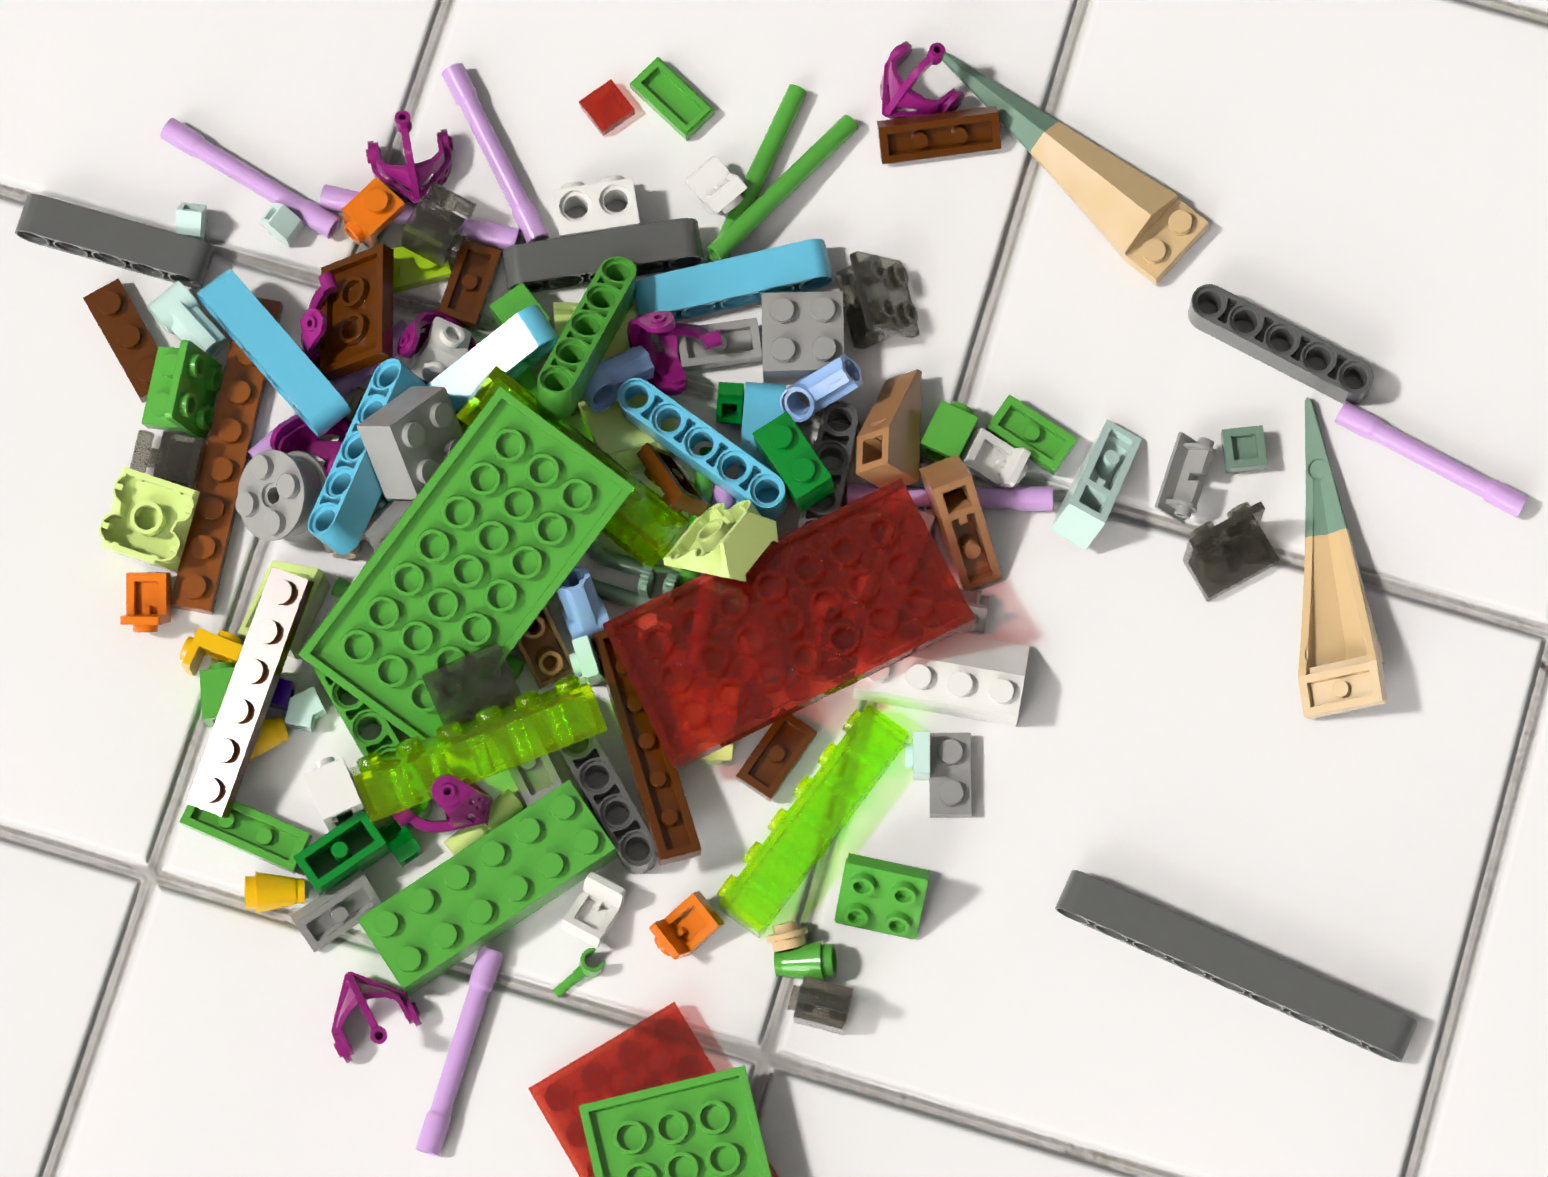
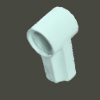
[147,281,227,358]

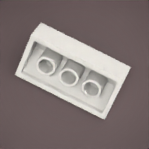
[853,623,1030,727]

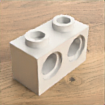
[553,175,640,237]
[303,757,370,831]

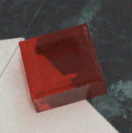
[579,79,635,136]

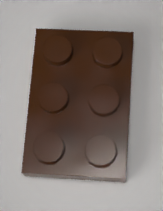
[320,243,394,381]

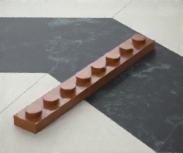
[170,297,283,615]

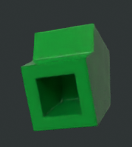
[716,382,745,424]
[378,819,423,867]

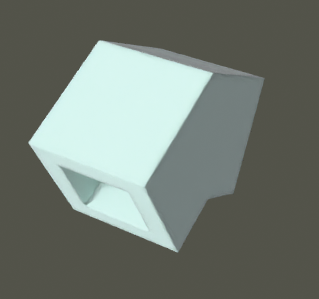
[176,202,208,241]
[259,202,304,247]
[285,687,327,732]

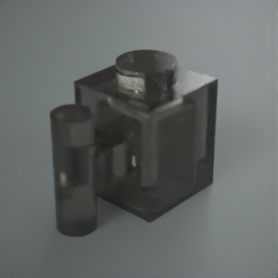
[400,182,477,267]
[130,430,207,490]
[787,976,853,1035]

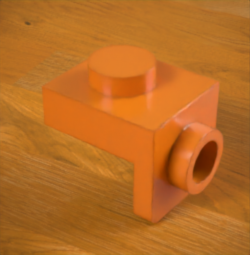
[342,177,406,248]
[120,572,171,632]
[649,891,725,960]

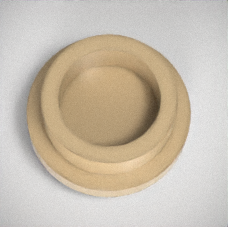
[766,920,808,952]

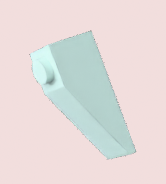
[1050,419,1142,550]

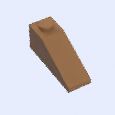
[919,455,1002,590]

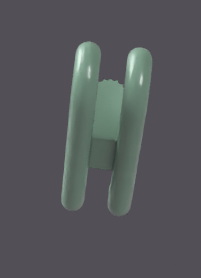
[585,541,743,633]

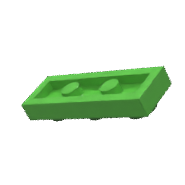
[179,801,312,874]

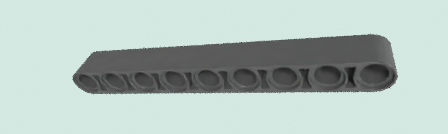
[1055,870,1418,1062]

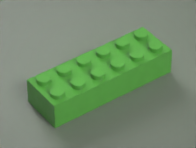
[357,780,618,996]

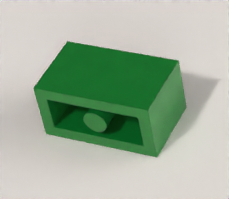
[752,411,835,513]
[293,809,391,896]

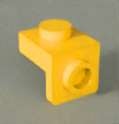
[180,627,243,676]

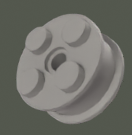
[235,450,328,542]

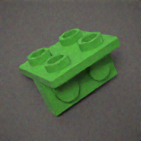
[141,340,223,442]
[834,853,931,939]

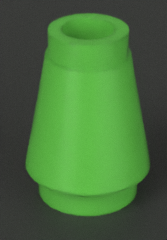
[774,940,837,982]

